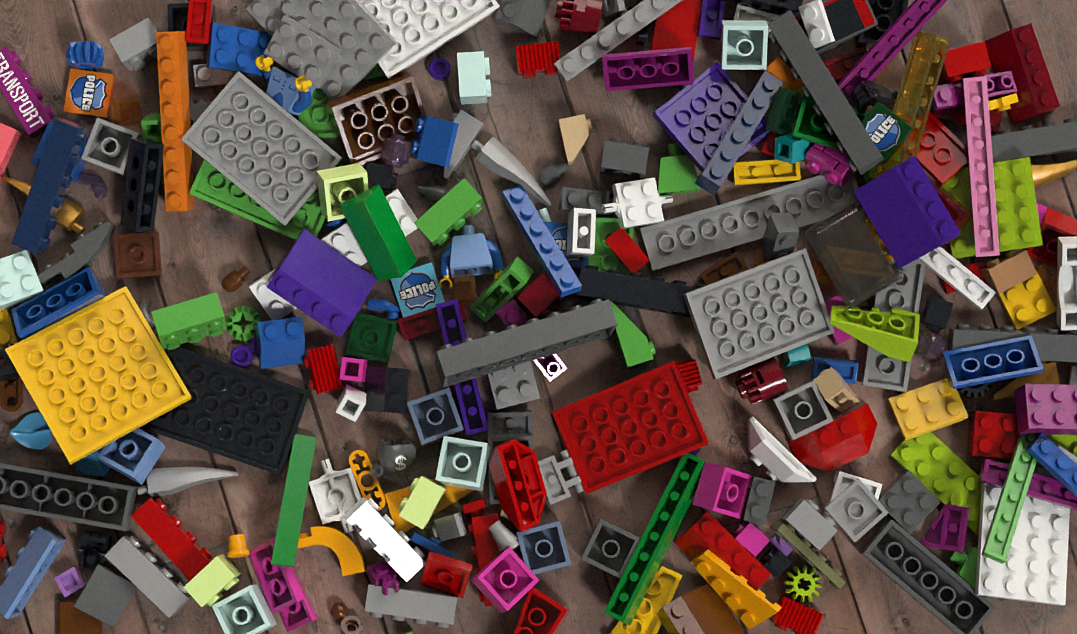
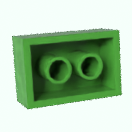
[414,178,483,247]
[151,292,227,350]

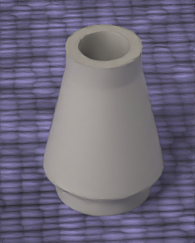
[488,520,519,552]

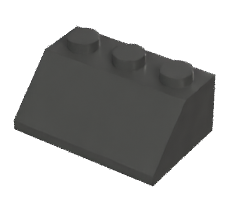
[495,0,551,38]

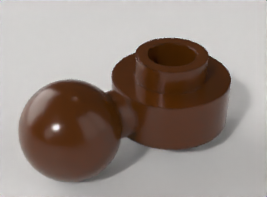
[330,602,363,634]

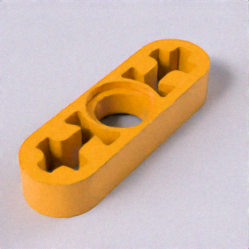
[349,450,386,511]

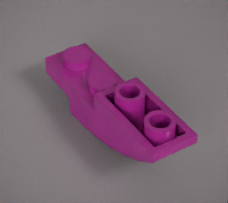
[927,71,1017,111]
[495,298,567,382]

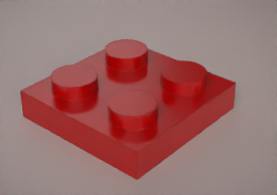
[421,552,473,598]

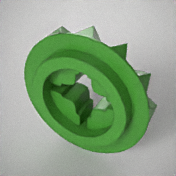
[226,305,262,341]

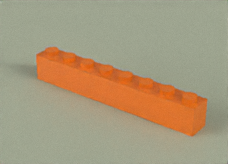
[156,31,195,212]

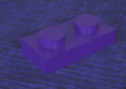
[698,0,725,40]

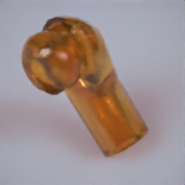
[1035,263,1057,290]

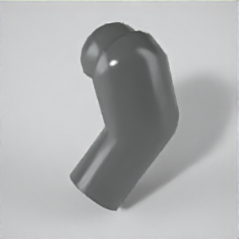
[138,298,156,330]

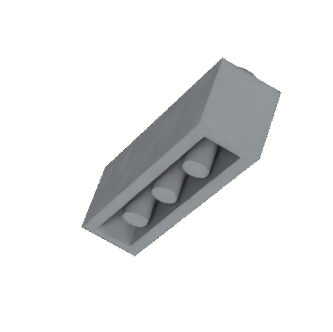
[105,535,192,618]
[364,583,458,628]

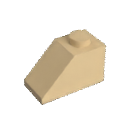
[558,114,592,165]
[814,367,859,413]

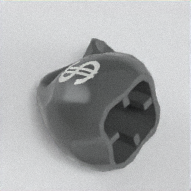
[370,436,416,483]

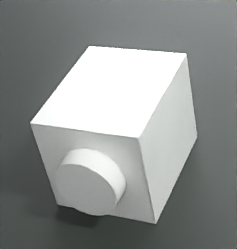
[336,384,366,422]

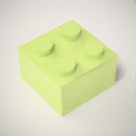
[316,163,369,221]
[398,475,447,529]
[183,554,242,607]

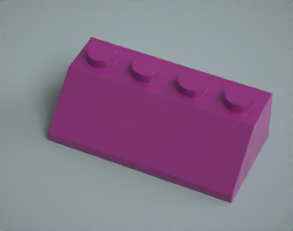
[602,47,694,91]

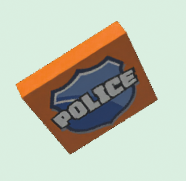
[63,68,115,119]

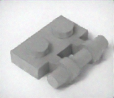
[538,450,584,505]

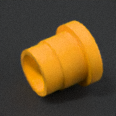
[227,534,250,558]

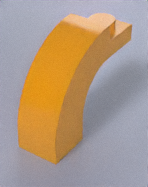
[297,526,366,576]

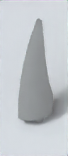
[471,137,551,207]
[137,467,238,497]

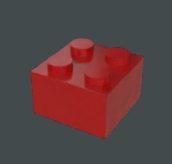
[933,41,991,85]
[967,411,1019,459]

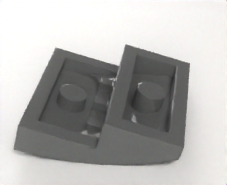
[74,564,136,627]

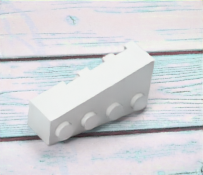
[344,496,426,582]

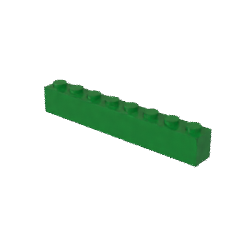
[604,453,705,626]

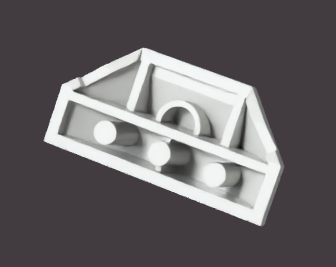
[747,416,817,482]

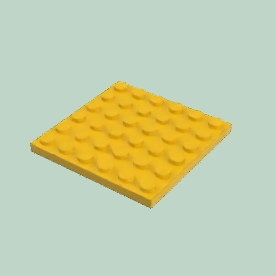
[5,286,192,465]

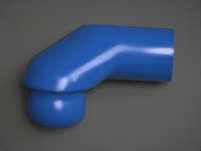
[368,299,400,320]

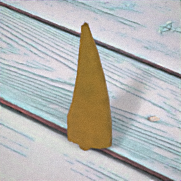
[1031,159,1077,189]
[1,176,85,234]

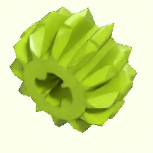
[784,565,822,603]

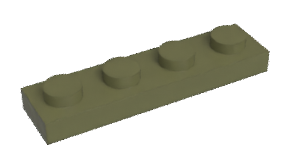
[770,521,846,589]

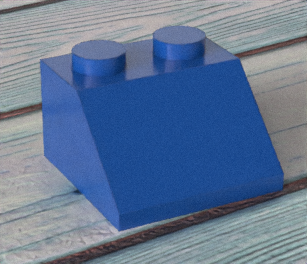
[409,114,459,167]
[254,317,305,369]

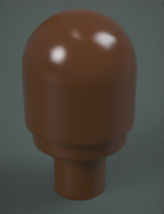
[222,266,250,292]

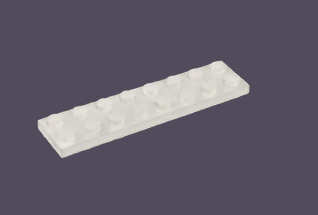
[249,188,418,321]

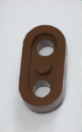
[0,377,23,412]

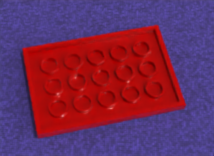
[552,361,710,494]

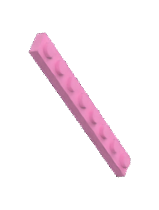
[963,76,1000,257]

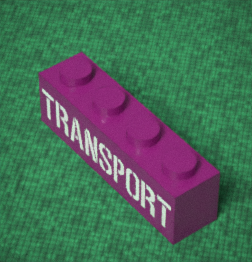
[0,47,56,138]

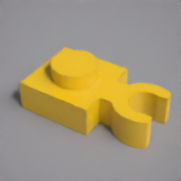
[989,93,1019,112]

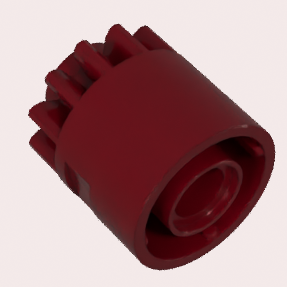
[555,0,603,35]
[735,357,788,405]

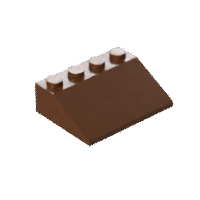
[325,72,426,165]
[657,583,745,634]

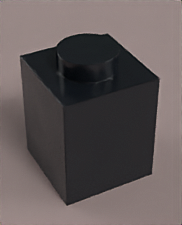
[366,163,398,191]
[920,296,954,332]

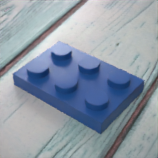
[206,23,273,77]

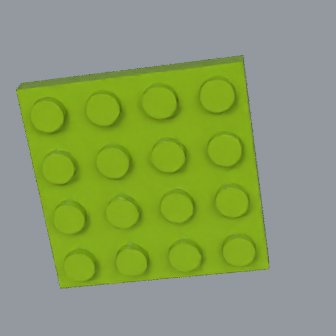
[942,157,1043,259]

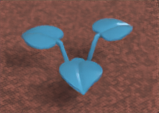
[10,412,110,477]

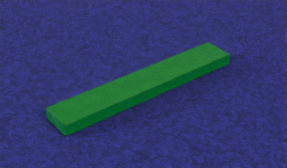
[271,434,317,568]

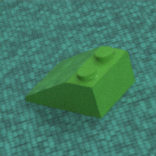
[610,301,656,369]

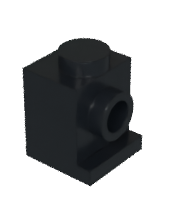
[759,546,792,579]

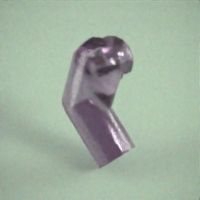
[79,173,108,199]

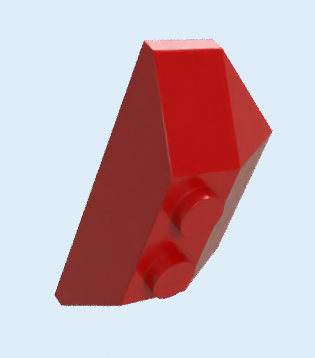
[787,404,877,472]
[489,439,547,532]

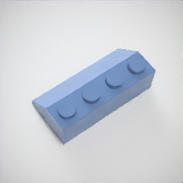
[0,526,67,619]

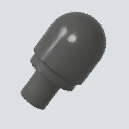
[539,162,569,185]
[417,184,448,203]

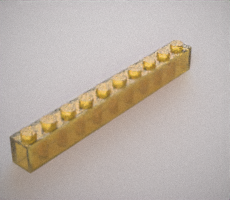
[853,31,950,256]

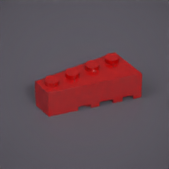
[514,586,570,634]

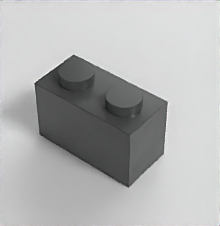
[761,212,799,262]
[741,476,776,526]

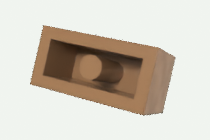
[980,250,1037,294]

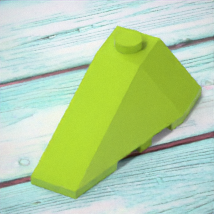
[829,306,920,362]

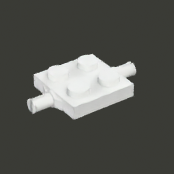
[601,178,673,229]
[309,459,362,533]

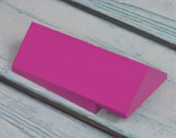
[249,538,320,632]

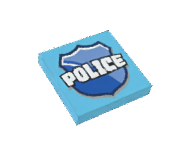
[391,262,445,318]

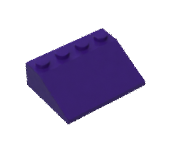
[853,156,961,269]
[266,229,377,337]

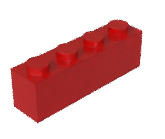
[131,497,213,581]
[468,513,503,607]

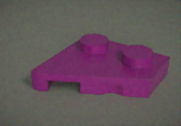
[920,504,969,552]

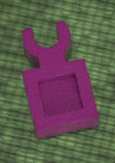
[366,560,399,596]

